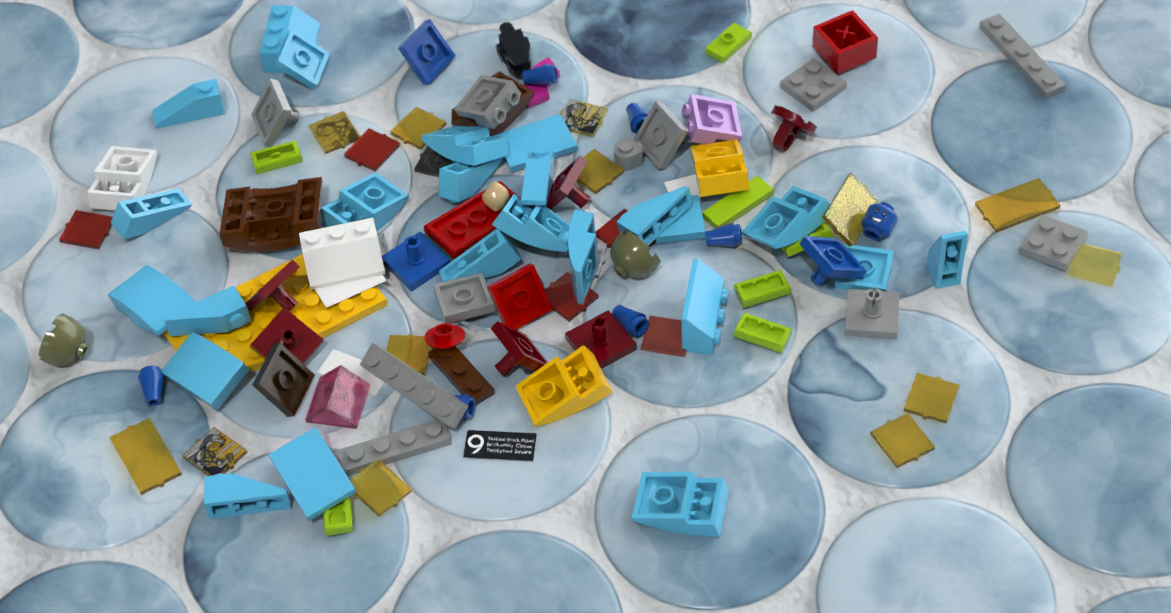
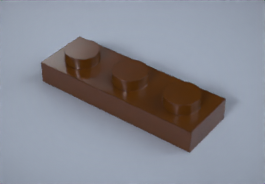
[428,347,495,406]

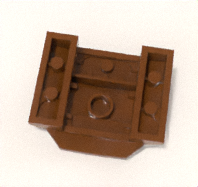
[219,177,323,252]

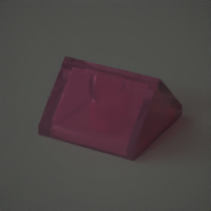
[305,365,370,429]

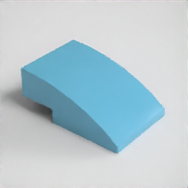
[421,126,509,166]
[321,172,409,232]
[741,186,834,249]
[492,194,570,252]
[568,210,598,305]
[108,265,196,336]
[161,332,249,411]
[632,472,729,537]

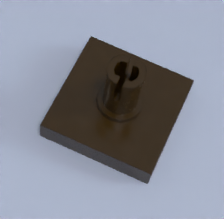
[252,343,315,417]

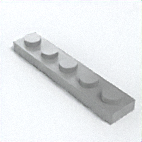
[979,13,1066,100]
[360,342,468,429]
[332,419,452,476]

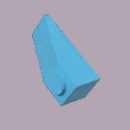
[153,79,225,129]
[521,148,554,205]
[439,157,503,203]
[617,186,693,245]
[111,188,192,239]
[439,228,521,282]
[926,231,968,289]
[163,285,251,336]
[204,473,291,519]

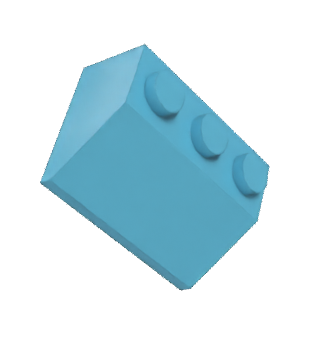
[259,5,320,73]
[681,259,728,355]

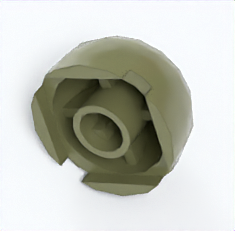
[610,230,661,279]
[39,313,88,366]

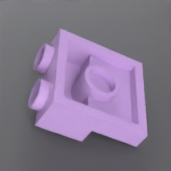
[681,94,742,144]

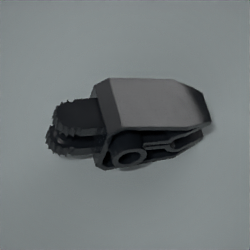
[496,22,532,76]

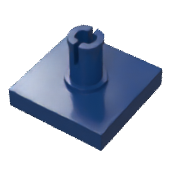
[398,19,456,85]
[382,231,451,292]
[799,236,867,286]

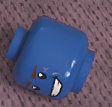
[860,202,898,241]

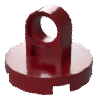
[770,105,817,152]

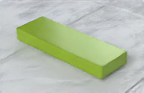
[702,176,774,229]

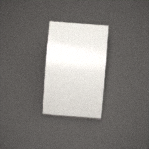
[87,146,157,211]

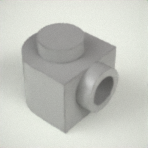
[614,137,644,171]

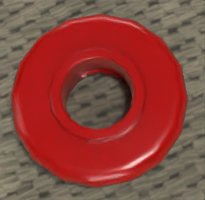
[424,323,465,350]

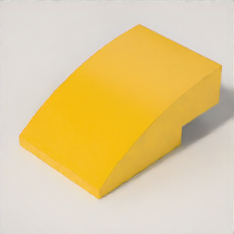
[690,139,749,197]
[515,345,613,427]

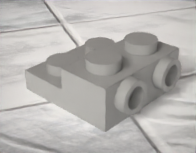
[454,75,522,129]

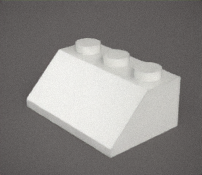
[299,218,385,290]

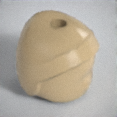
[482,182,510,212]

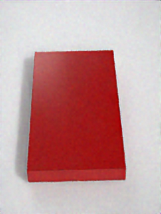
[424,181,521,259]

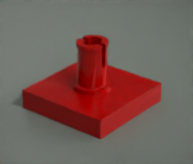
[486,263,553,330]

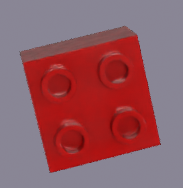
[812,10,878,75]

